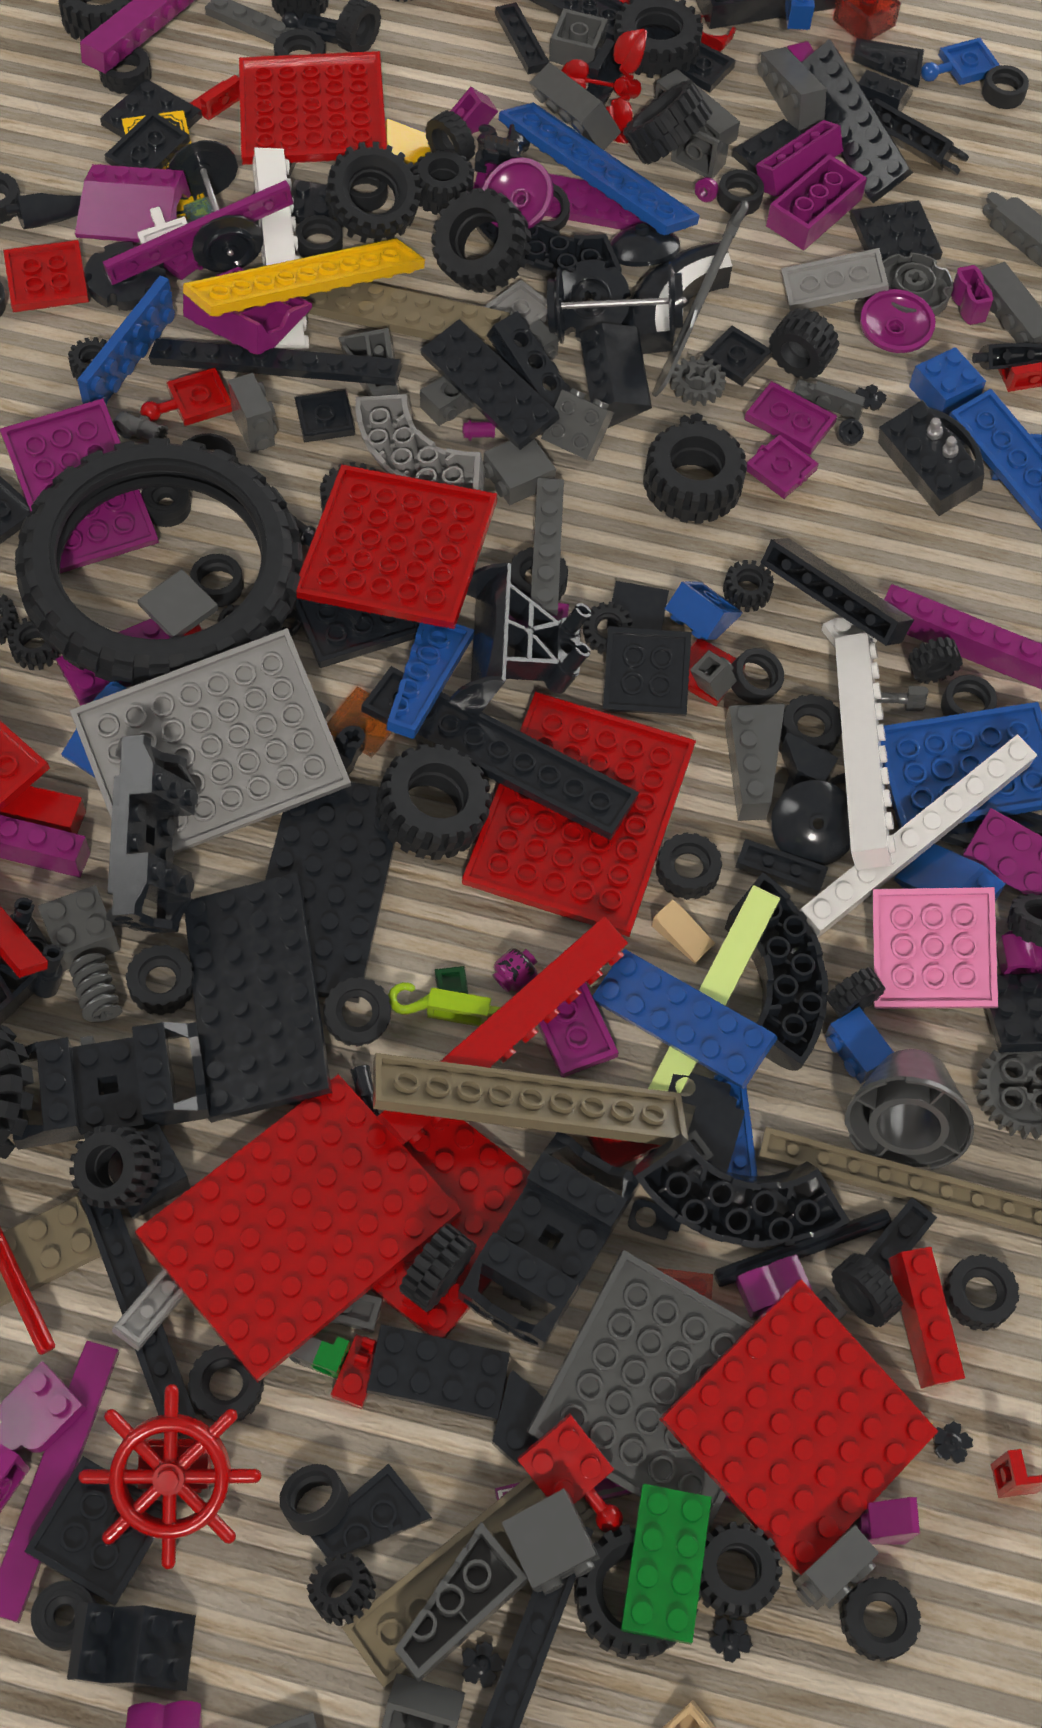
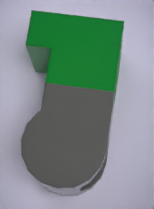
[289,1337,351,1379]

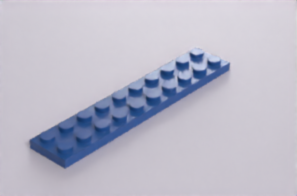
[498,102,700,235]

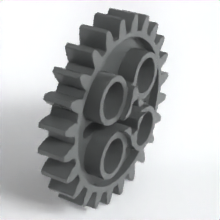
[975,1050,1042,1140]

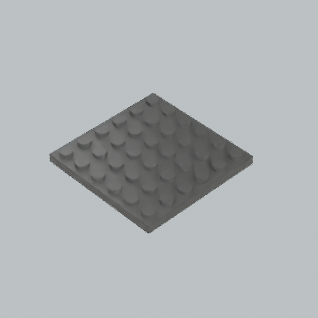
[526,1250,753,1533]

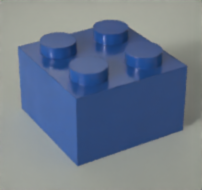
[909,347,986,415]

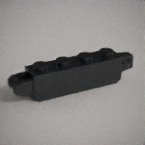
[869,98,969,175]

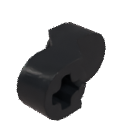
[334,725,366,775]

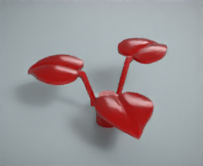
[561,29,647,144]

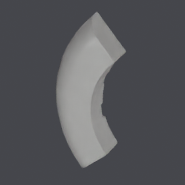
[356,394,485,491]

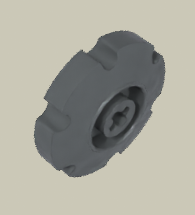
[883,253,953,316]

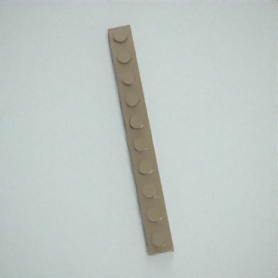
[758,1127,1042,1237]

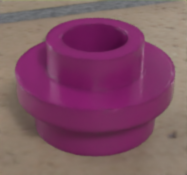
[695,178,718,202]

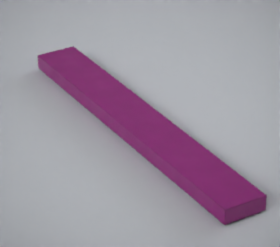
[103,180,294,285]
[0,1341,120,1623]

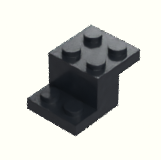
[67,1602,196,1691]

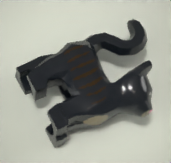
[474,124,530,173]

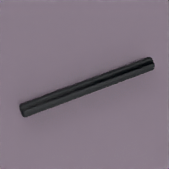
[714,1209,892,1287]

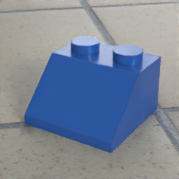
[665,581,743,640]

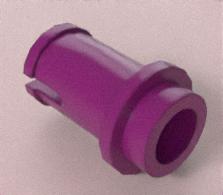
[462,420,495,441]

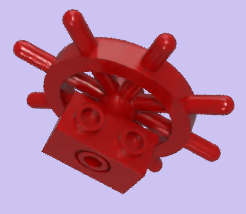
[78,1384,261,1569]

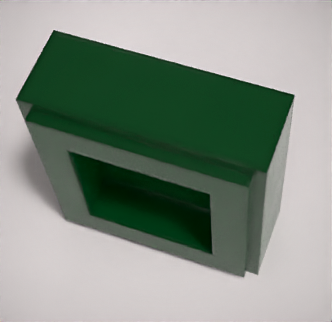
[435,966,468,994]

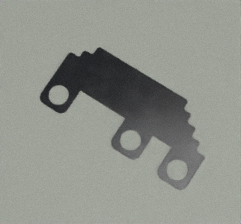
[628,1073,745,1240]

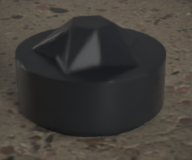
[837,418,864,446]

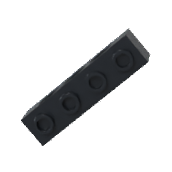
[487,311,571,408]

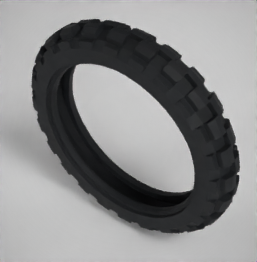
[15,438,303,686]

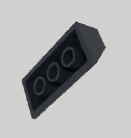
[580,323,652,428]

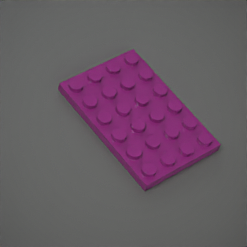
[0,399,159,574]

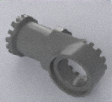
[112,411,169,440]

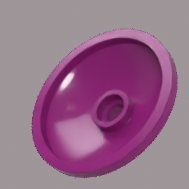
[483,158,553,229]
[860,289,936,353]

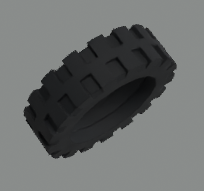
[1007,893,1042,947]

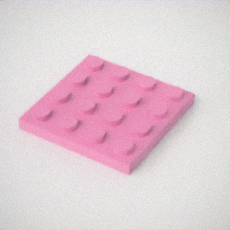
[873,887,998,1009]

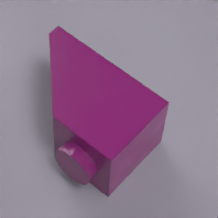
[451,86,499,134]
[857,1497,920,1545]

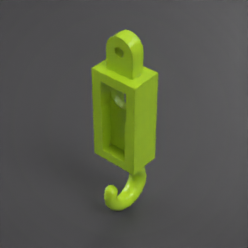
[388,982,501,1027]

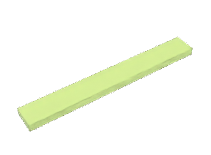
[648,885,780,1093]

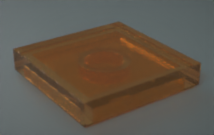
[327,686,392,758]

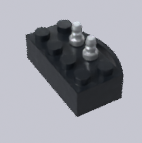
[878,400,985,516]

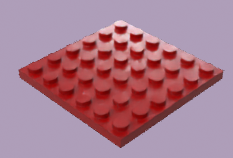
[239,51,387,165]
[296,464,498,629]
[370,1118,530,1338]
[659,1279,939,1577]

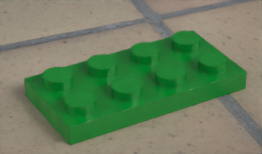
[620,1484,712,1645]

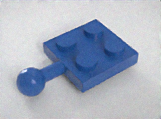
[921,38,1000,85]

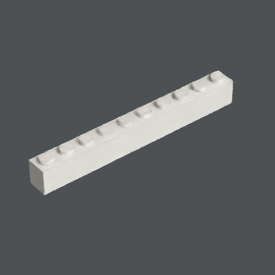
[252,147,309,351]
[835,632,896,870]
[800,734,1037,938]

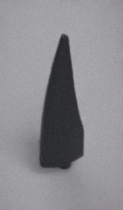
[4,193,81,229]
[972,343,1042,370]

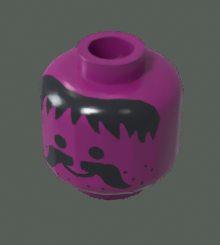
[492,948,537,993]

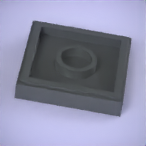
[138,569,218,638]

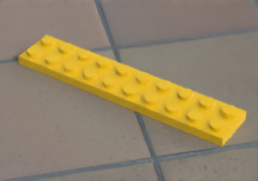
[183,238,425,316]

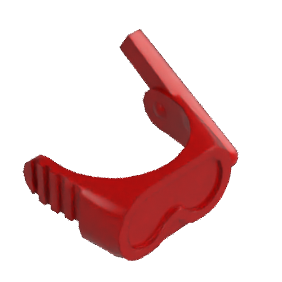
[700,15,736,52]

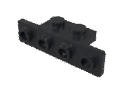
[586,39,623,106]

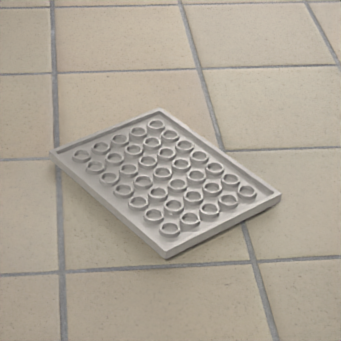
[70,628,352,854]

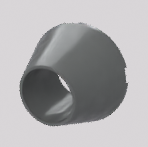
[845,1049,974,1170]

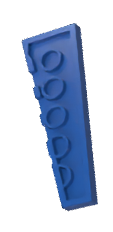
[386,623,474,739]

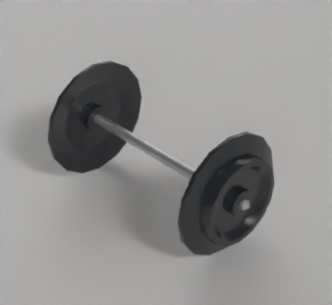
[168,140,263,272]
[544,262,687,344]

